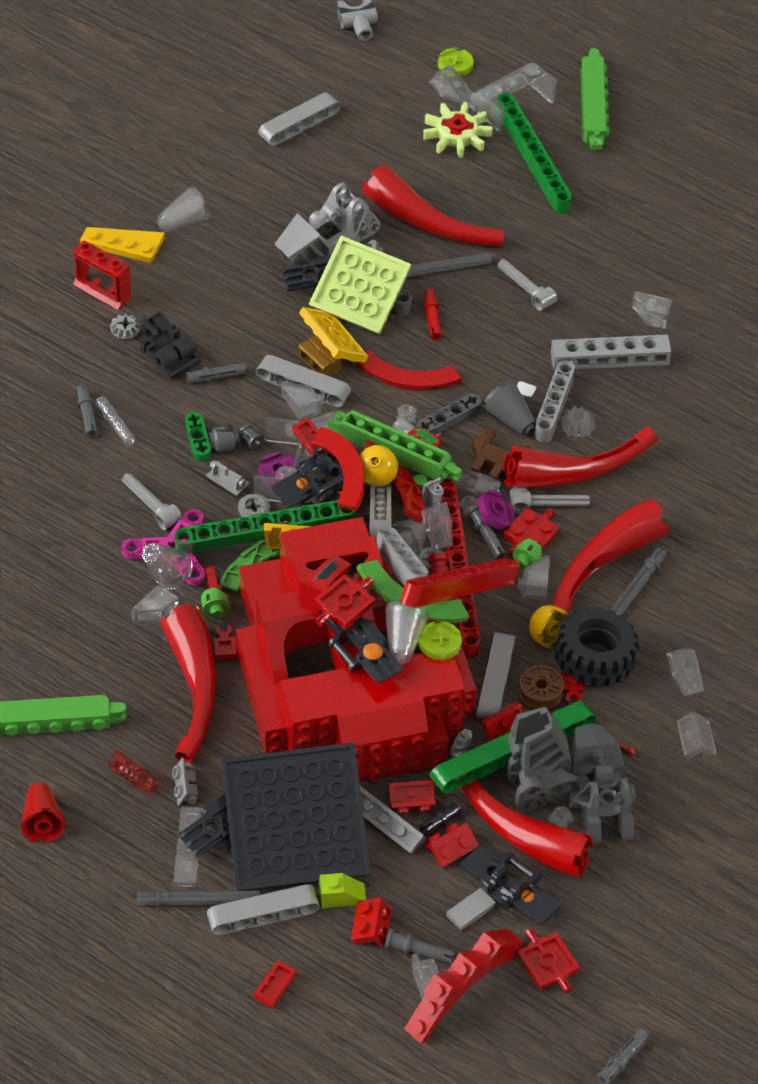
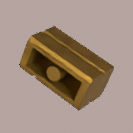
[298,335,342,377]

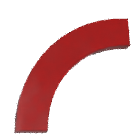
[355,350,462,391]
[312,427,365,511]
[362,440,425,524]

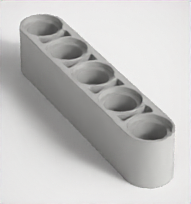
[258,92,341,146]
[256,355,351,407]
[535,360,575,443]
[376,527,428,586]
[477,632,516,719]
[207,885,320,935]

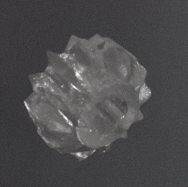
[562,407,595,439]

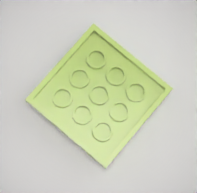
[309,236,411,335]

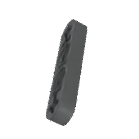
[416,393,481,432]

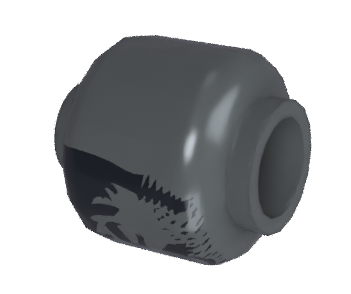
[209,425,239,452]

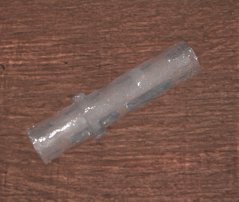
[95,396,136,446]

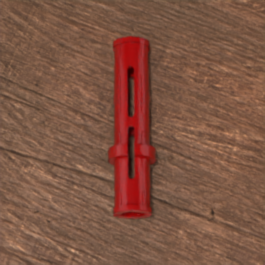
[423,289,443,341]

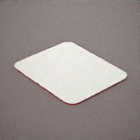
[517,381,536,397]

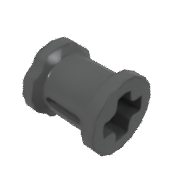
[238,424,264,450]

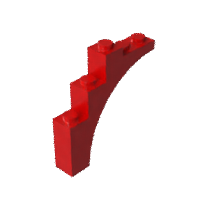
[404,928,524,1043]

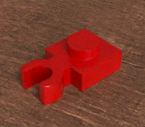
[205,566,222,599]
[214,625,237,660]
[561,672,584,705]

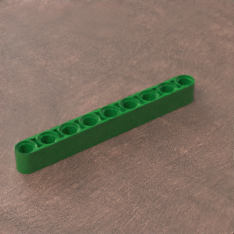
[497,92,571,214]
[174,500,356,554]
[430,701,597,793]

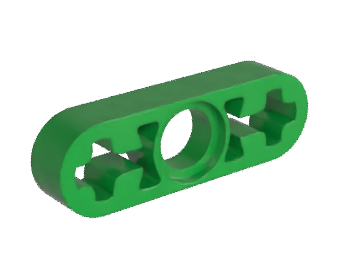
[185,412,211,462]

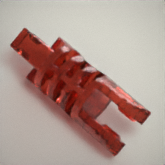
[108,750,158,793]

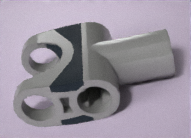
[337,0,378,41]

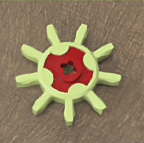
[423,102,492,157]

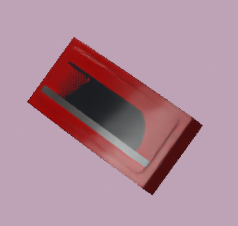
[307,554,352,592]

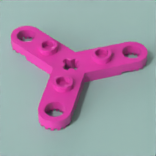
[121,509,205,586]

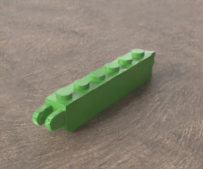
[581,48,609,150]
[327,410,462,483]
[0,695,127,736]

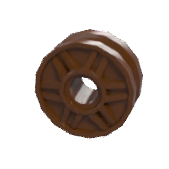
[518,665,564,711]

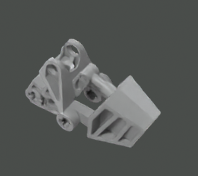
[275,182,381,266]

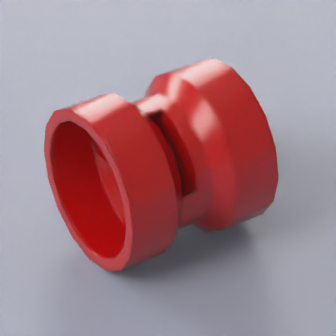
[428,552,450,575]

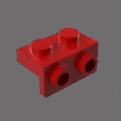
[481,702,523,742]
[388,780,436,814]
[424,822,479,868]
[351,897,392,947]

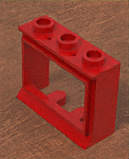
[72,240,131,310]

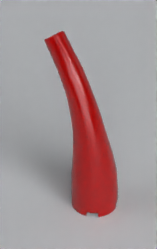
[362,165,504,247]
[502,426,658,489]
[552,499,669,614]
[160,604,216,764]
[461,780,593,879]

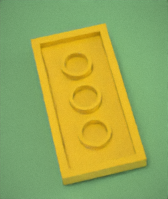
[299,307,369,363]

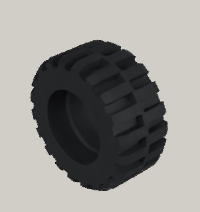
[555,607,639,688]

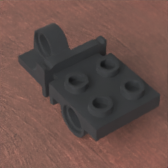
[140,311,202,381]

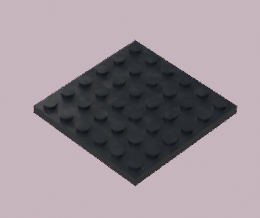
[222,742,371,891]

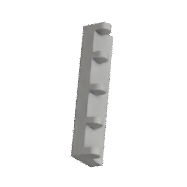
[360,786,427,855]

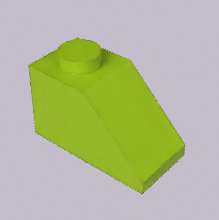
[319,873,366,909]

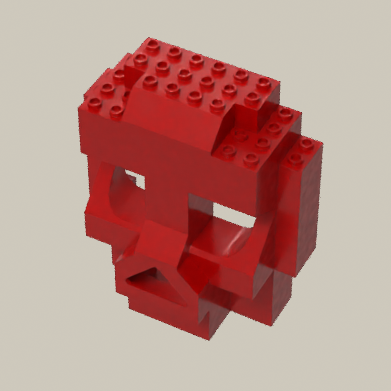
[236,517,477,782]

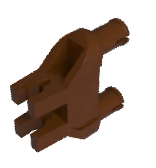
[470,428,532,488]

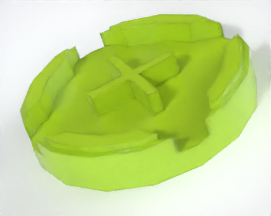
[438,48,473,77]
[418,621,462,660]

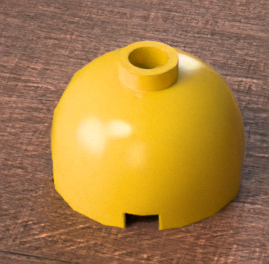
[360,445,399,487]
[529,605,569,649]

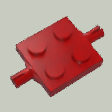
[503,507,560,558]
[314,574,376,629]
[517,928,580,994]

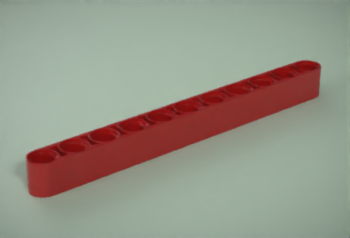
[439,478,480,659]
[400,558,520,608]

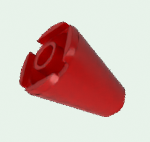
[21,782,65,843]

